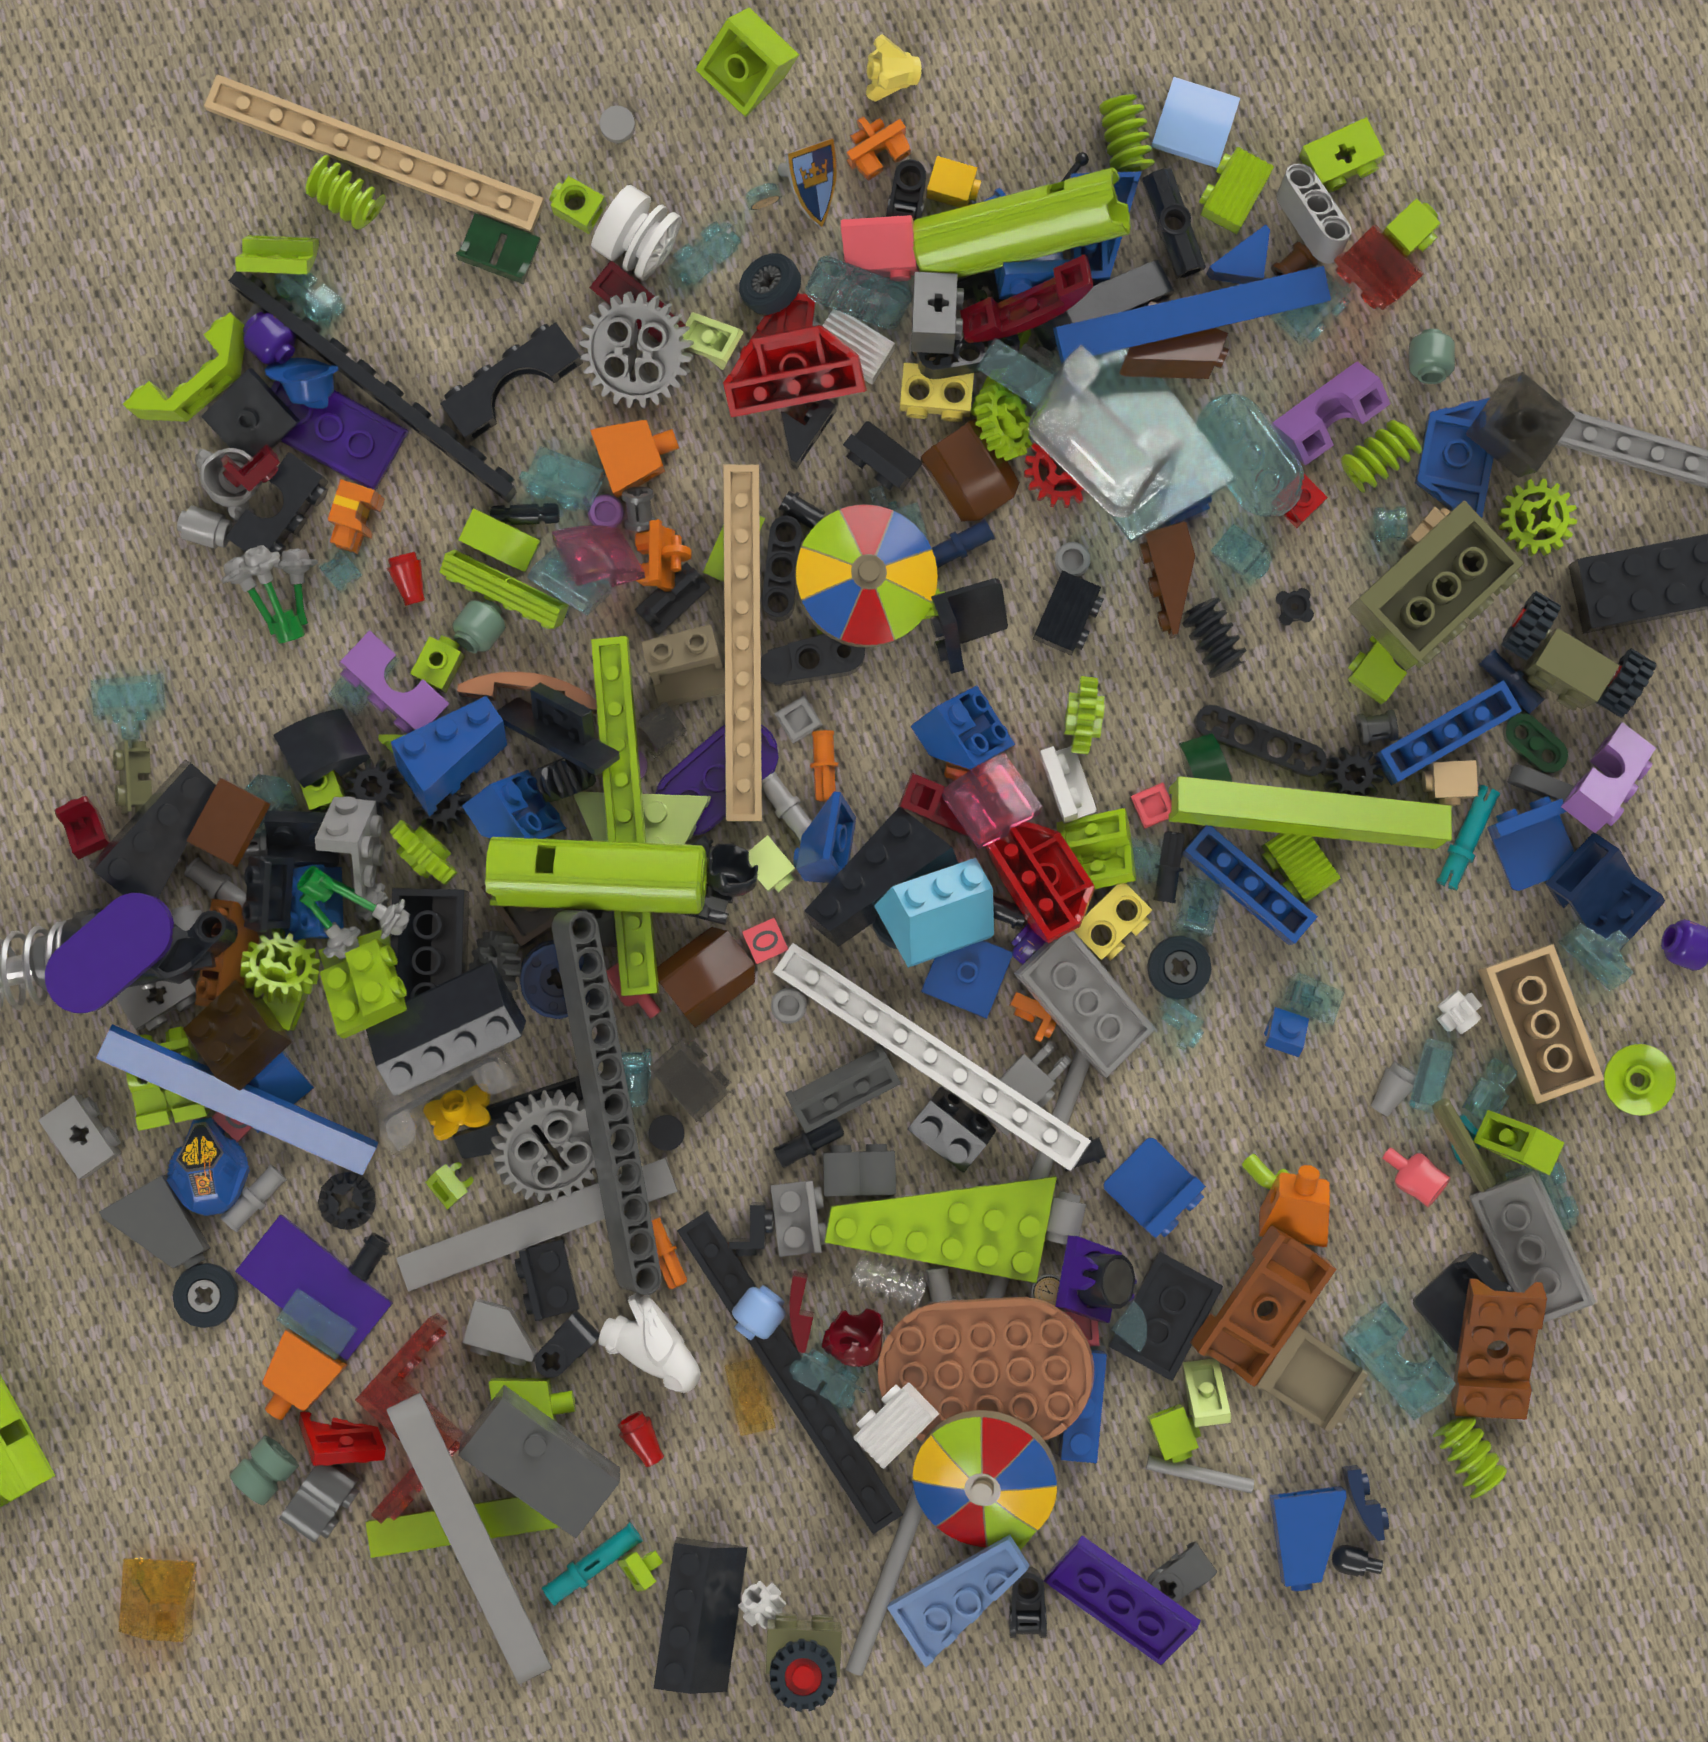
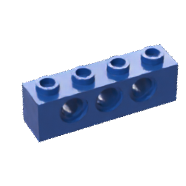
[1373,680,1522,786]
[1182,825,1318,945]

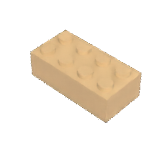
[1478,944,1604,1104]

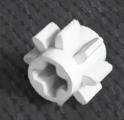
[1437,990,1482,1034]
[738,1581,786,1629]

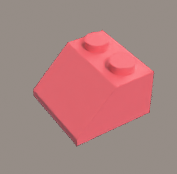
[840,215,919,284]

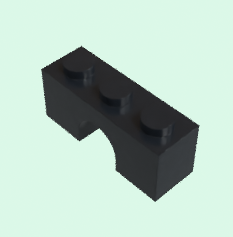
[226,452,328,559]

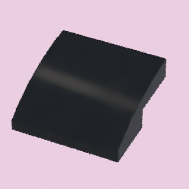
[273,708,371,788]

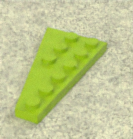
[824,1176,1057,1283]

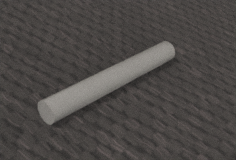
[1146,1455,1254,1494]

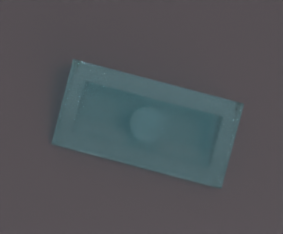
[1409,1038,1455,1115]

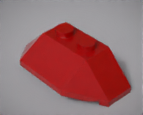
[723,325,867,418]
[979,815,1095,944]

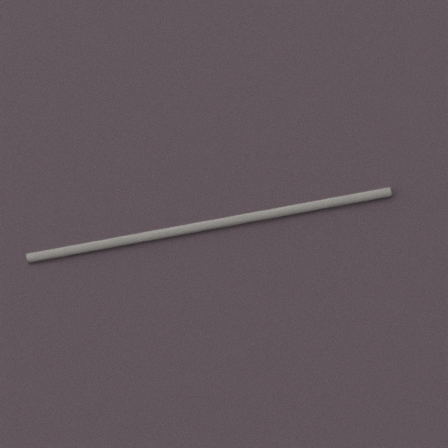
[846,1048,1090,1676]

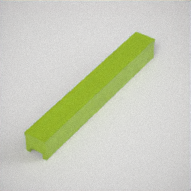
[1169,776,1452,849]

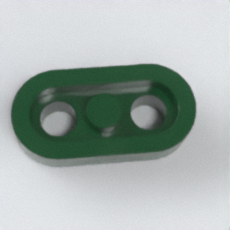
[1503,714,1568,774]

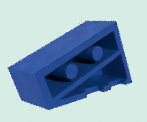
[1070,171,1142,286]
[391,696,507,816]

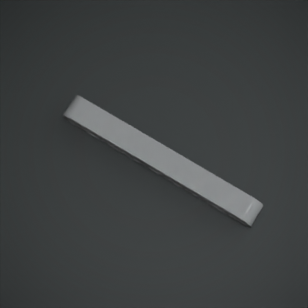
[386,1393,552,1685]

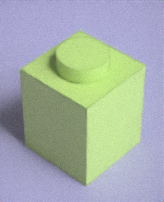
[748,835,796,893]

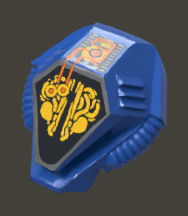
[166,1117,250,1216]

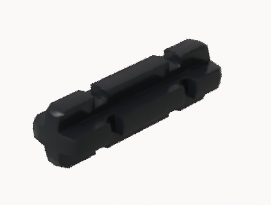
[490,503,560,525]

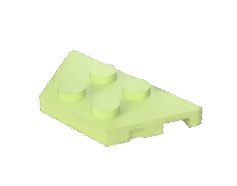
[574,792,711,845]

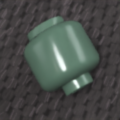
[1409,329,1455,384]
[452,600,506,653]

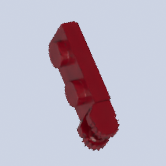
[589,261,686,343]

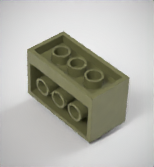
[1347,500,1524,671]

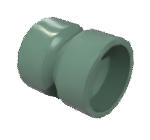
[230,1436,299,1506]

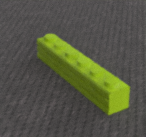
[439,549,569,629]

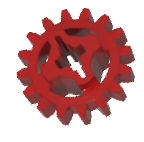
[1024,430,1101,508]

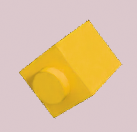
[926,156,982,208]

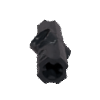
[1142,168,1206,279]

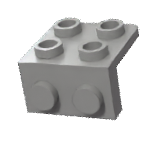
[315,797,385,898]

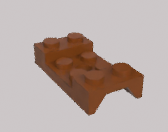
[1190,1225,1337,1387]
[1451,1279,1547,1420]

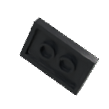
[1108,1251,1223,1381]

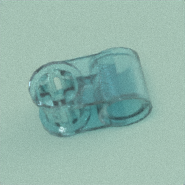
[620,1048,651,1107]

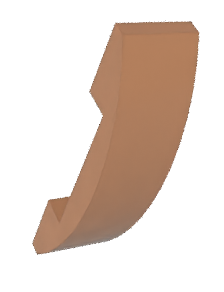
[457,672,597,714]

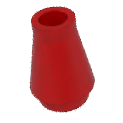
[387,552,425,606]
[617,1411,664,1467]

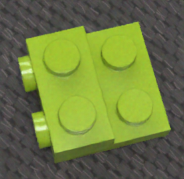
[319,939,407,1039]

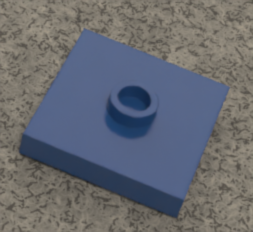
[921,940,1012,1019]

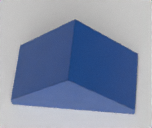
[1206,224,1270,284]

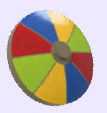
[794,505,938,648]
[913,1410,1059,1548]

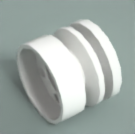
[591,185,682,281]

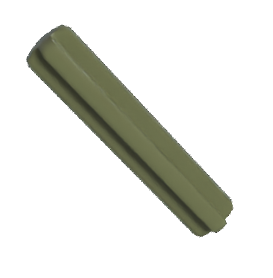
[1432,1098,1496,1192]

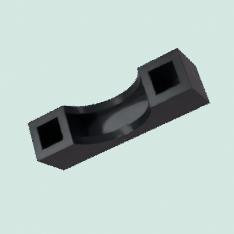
[440,322,583,444]

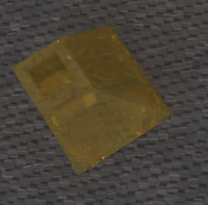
[118,1558,197,1642]

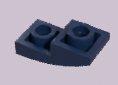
[1342,1465,1389,1541]

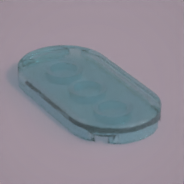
[1195,393,1304,517]

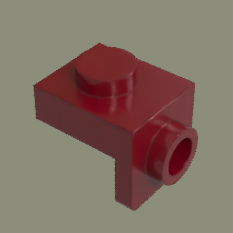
[221,444,280,492]
[54,796,110,860]

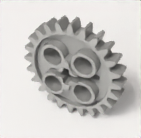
[579,291,694,408]
[491,1090,596,1202]

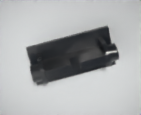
[635,562,710,635]

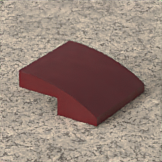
[789,1271,814,1353]

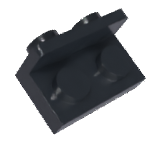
[264,810,340,867]
[515,1239,580,1321]

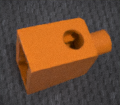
[590,420,679,498]
[1259,1165,1330,1247]
[262,1328,348,1420]

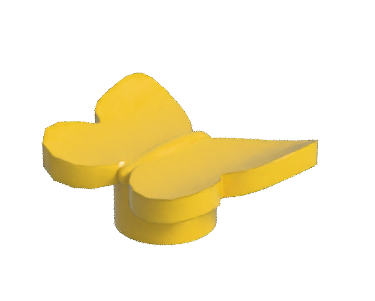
[423,1083,491,1141]

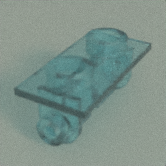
[669,221,741,286]
[274,272,346,329]
[789,1348,866,1409]

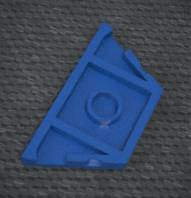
[1415,393,1506,518]

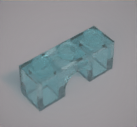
[1343,1301,1456,1420]

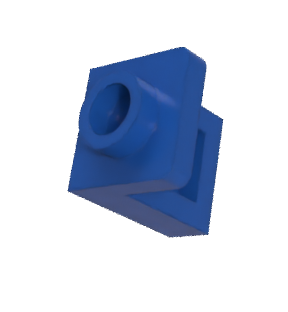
[1264,1007,1309,1057]

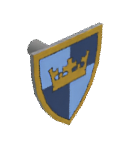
[778,138,837,227]

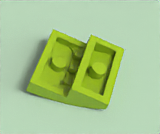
[235,235,319,274]
[1056,808,1136,889]

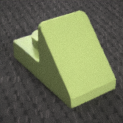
[682,312,744,370]
[1183,1358,1231,1427]

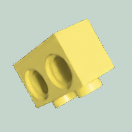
[900,363,974,422]
[1073,883,1152,961]

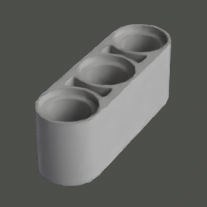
[1277,163,1351,264]

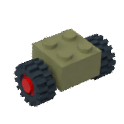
[1501,591,1656,718]
[766,1613,842,1712]

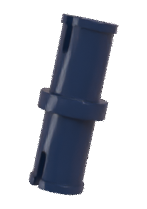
[932,518,995,569]
[1478,649,1545,714]

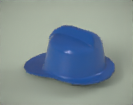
[265,357,338,409]

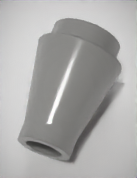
[1370,1061,1418,1117]

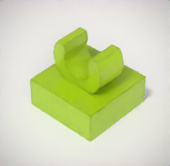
[425,1162,474,1210]
[617,1550,663,1592]

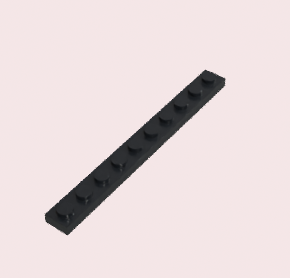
[228,271,517,503]
[677,1210,903,1534]

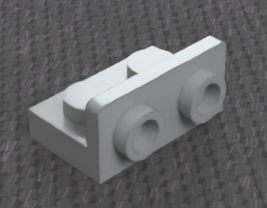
[771,1180,828,1257]

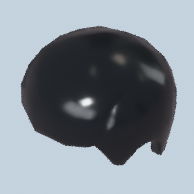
[707,844,758,897]

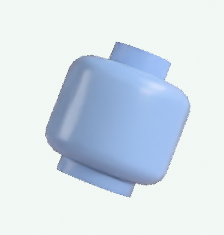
[732,1285,786,1341]

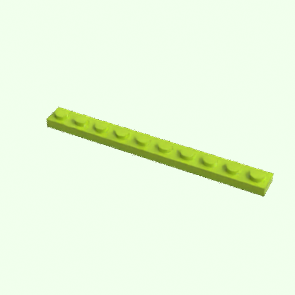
[591,636,659,996]

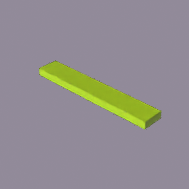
[365,1497,560,1558]

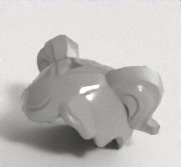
[195,448,262,522]

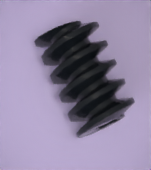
[1182,597,1247,678]

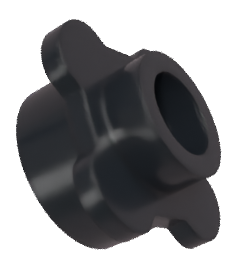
[1276,588,1314,626]

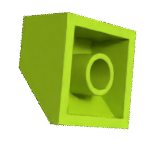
[695,7,800,117]

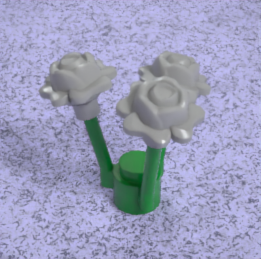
[221,545,318,644]
[297,866,410,959]

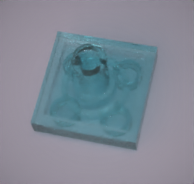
[527,543,619,618]

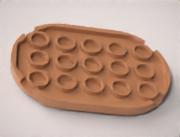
[878,1297,1094,1441]

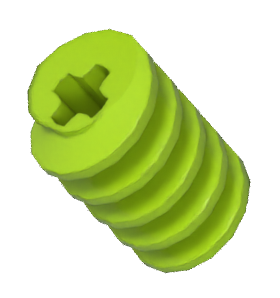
[1099,94,1155,172]
[305,155,386,230]
[1341,420,1423,493]
[1432,1416,1507,1499]

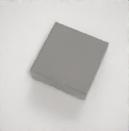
[774,695,823,744]

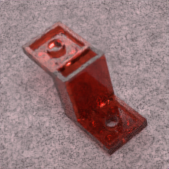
[355,1312,464,1524]

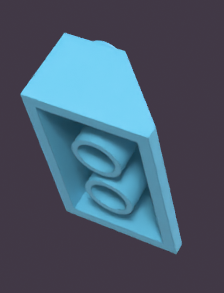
[874,858,994,968]

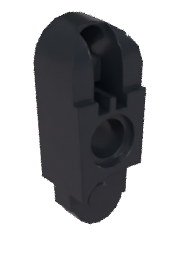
[761,634,865,686]

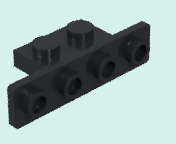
[497,682,620,775]

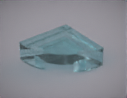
[1111,1301,1147,1352]

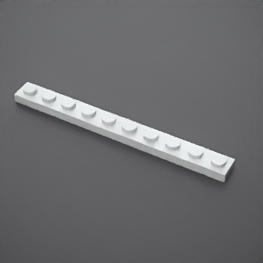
[773,943,1091,1172]

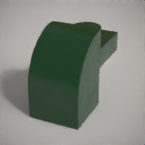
[1179,733,1232,782]

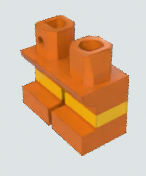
[328,479,385,554]

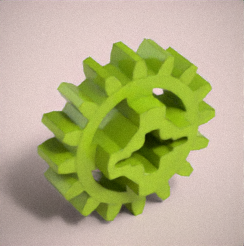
[974,382,1033,461]
[1498,478,1577,557]
[1064,676,1105,755]
[389,820,458,885]
[240,932,320,1004]

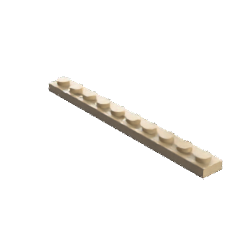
[204,74,545,234]
[723,464,762,822]

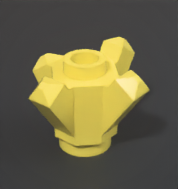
[866,34,921,102]

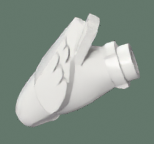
[599,1293,701,1393]

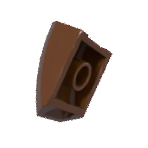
[920,418,1020,522]
[657,927,755,1028]

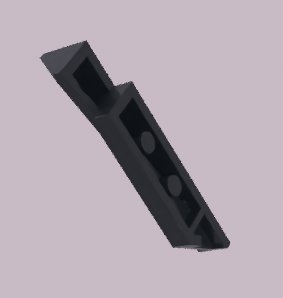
[453,1076,635,1159]

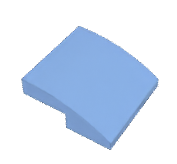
[1151,77,1240,168]

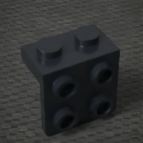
[930,578,1008,674]
[1413,1252,1515,1354]

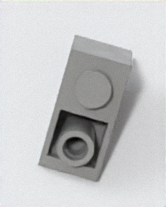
[463,1299,537,1366]

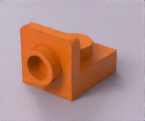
[1009,992,1057,1042]

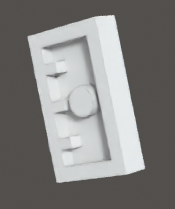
[1040,746,1097,824]

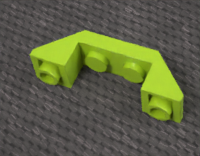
[123,312,245,422]

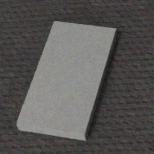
[1014,931,1156,1078]
[1469,1170,1596,1323]

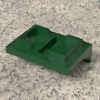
[456,213,541,284]

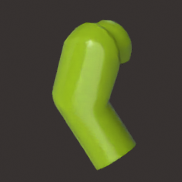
[1241,1154,1289,1190]

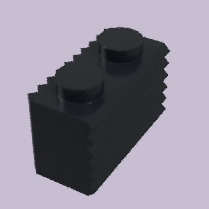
[1033,570,1104,656]

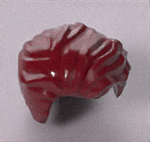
[821,1308,883,1367]

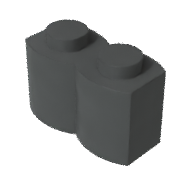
[823,1144,896,1196]
[279,1464,360,1543]

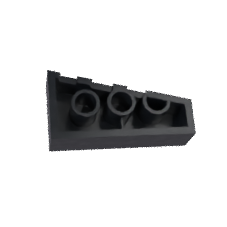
[89,759,216,898]

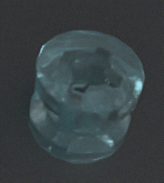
[1373,506,1408,543]
[318,548,363,593]

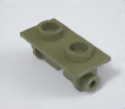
[113,740,152,815]

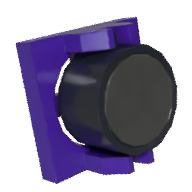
[1055,1235,1137,1323]

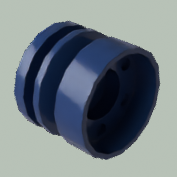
[519,939,591,1019]

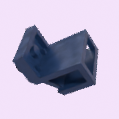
[1545,832,1665,953]

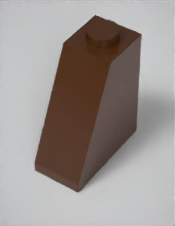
[1119,301,1229,379]

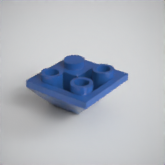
[911,685,1015,770]
[462,770,566,839]

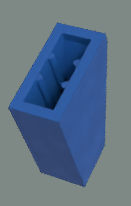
[1269,1486,1347,1591]

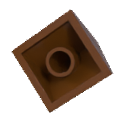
[187,778,271,867]

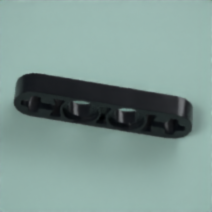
[1194,705,1327,777]

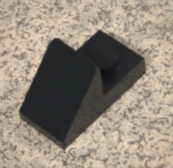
[781,399,837,469]

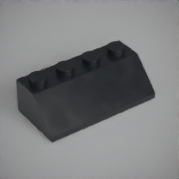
[391,888,469,1001]
[366,960,526,1096]
[653,1537,748,1694]

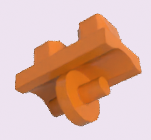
[847,116,911,181]
[635,519,692,592]

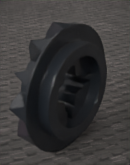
[318,1172,376,1230]

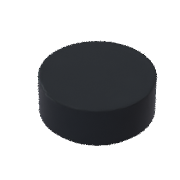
[649,1115,685,1151]

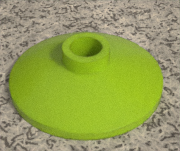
[1603,1044,1676,1116]

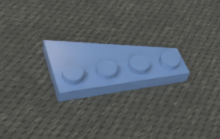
[887,1535,1029,1668]

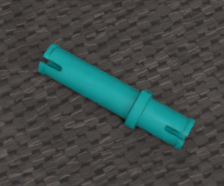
[1436,785,1501,891]
[542,1523,643,1606]

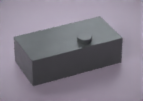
[458,1385,620,1538]

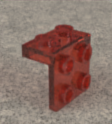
[1334,224,1424,310]

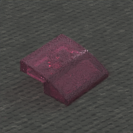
[552,526,645,587]
[941,752,1043,849]

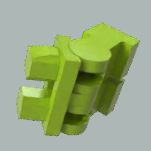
[126,1026,211,1131]

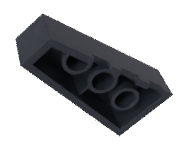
[804,807,959,947]

